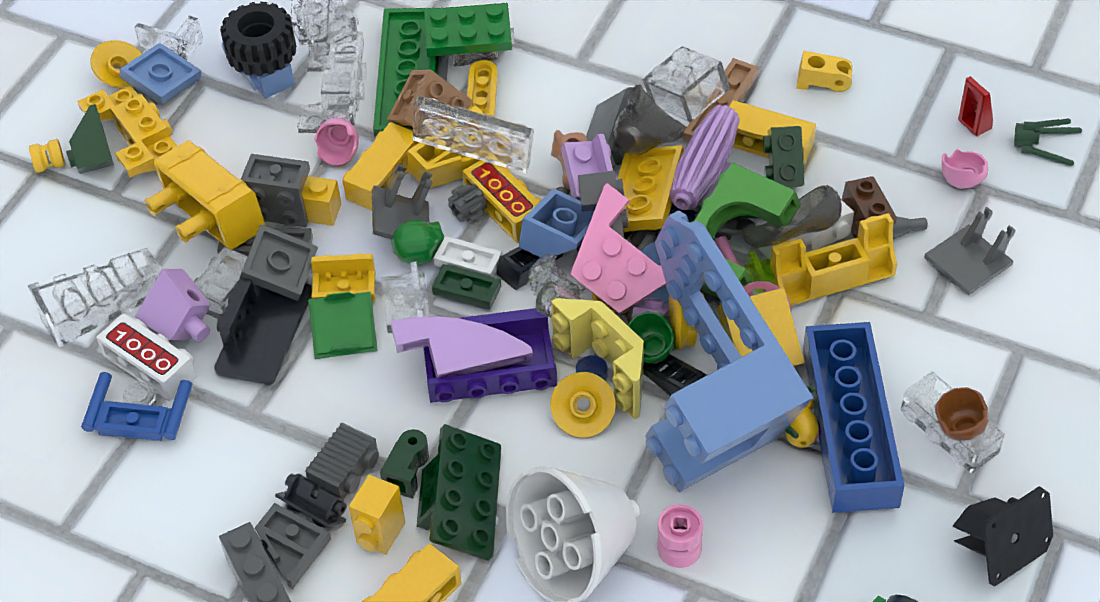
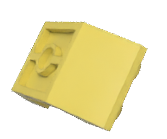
[551,298,644,419]

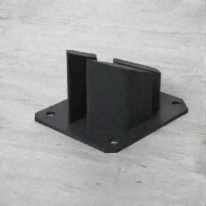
[952,486,1053,586]

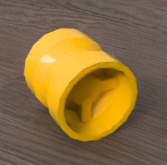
[29,139,65,173]

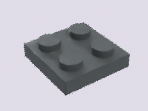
[239,224,318,301]

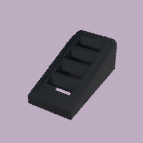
[496,247,563,290]
[643,354,707,396]

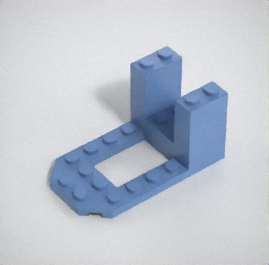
[645,211,813,493]

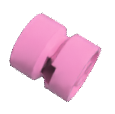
[657,504,703,568]

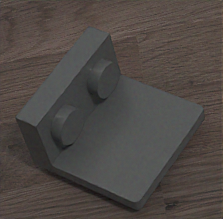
[241,154,310,227]

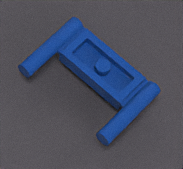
[81,372,192,441]

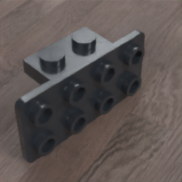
[214,278,312,385]

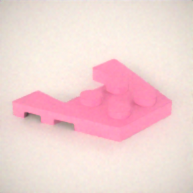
[570,183,666,315]

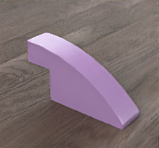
[391,316,533,378]

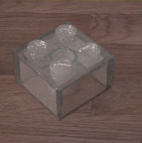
[642,46,730,122]

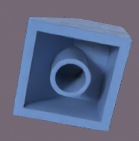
[518,189,594,259]

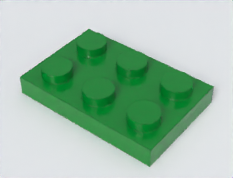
[424,3,512,57]

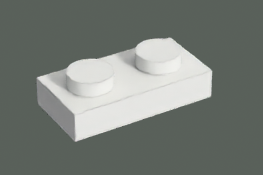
[434,236,502,277]

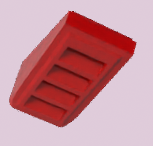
[958,76,993,137]

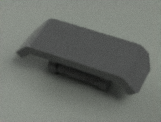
[586,87,639,169]

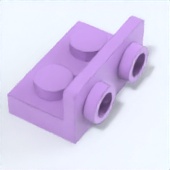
[561,134,618,200]

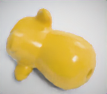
[786,399,819,448]

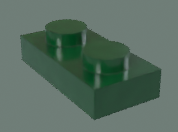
[432,264,501,310]

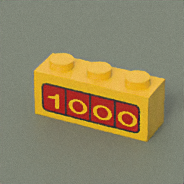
[462,154,541,243]

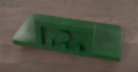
[416,424,501,561]

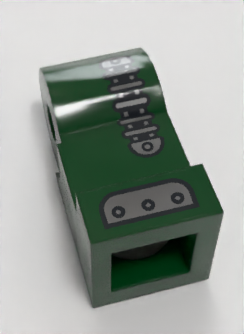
[380,429,429,499]

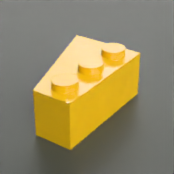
[407,105,514,189]

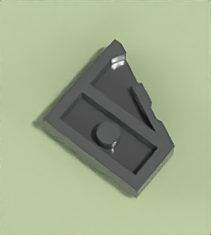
[254,503,331,589]

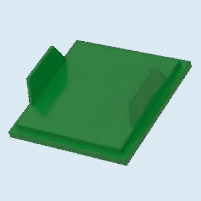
[308,291,378,359]

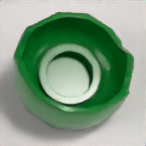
[627,311,675,364]

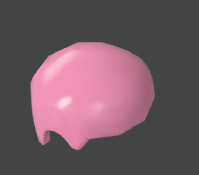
[314,118,359,166]
[942,149,988,189]

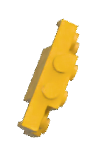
[77,85,177,178]
[770,213,897,306]

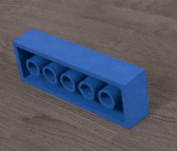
[803,322,904,513]

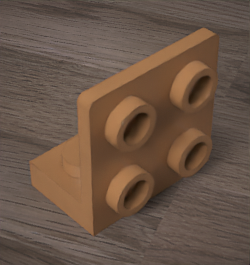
[387,70,472,138]

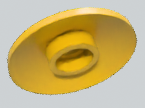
[90,40,142,89]
[550,372,616,438]

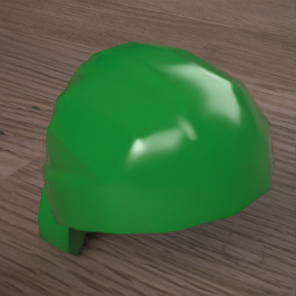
[391,219,444,266]

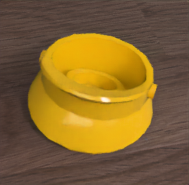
[668,293,704,350]

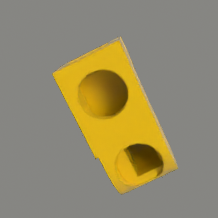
[796,51,853,92]

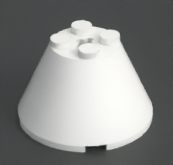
[506,466,640,602]

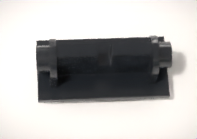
[275,473,347,528]

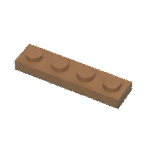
[683,58,759,142]

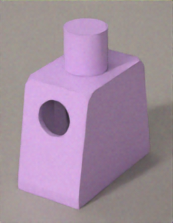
[134,269,210,342]

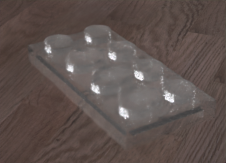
[413,95,534,173]

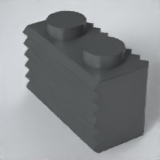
[305,422,379,500]

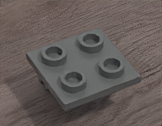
[372,164,432,240]
[924,207,1016,295]

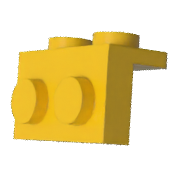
[311,253,376,302]

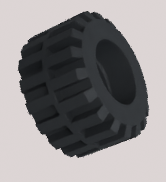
[220,1,297,76]

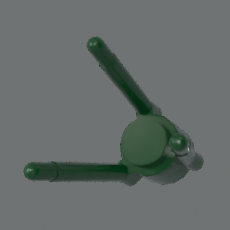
[1014,118,1082,166]

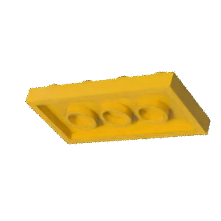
[617,145,684,233]

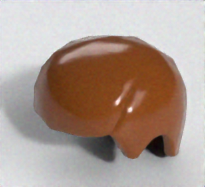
[935,387,989,441]

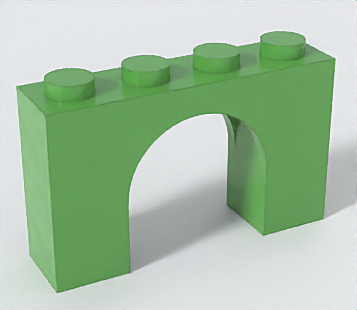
[690,163,801,299]

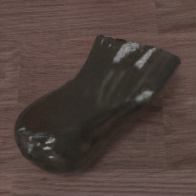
[613,85,687,155]
[743,185,842,248]

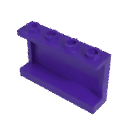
[423,307,557,403]

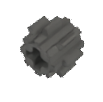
[448,184,487,222]

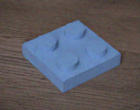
[120,43,201,105]

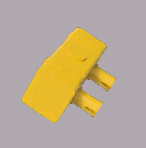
[144,140,266,250]

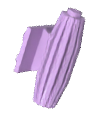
[670,105,742,210]

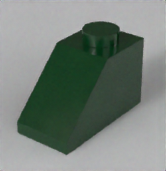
[66,104,114,174]

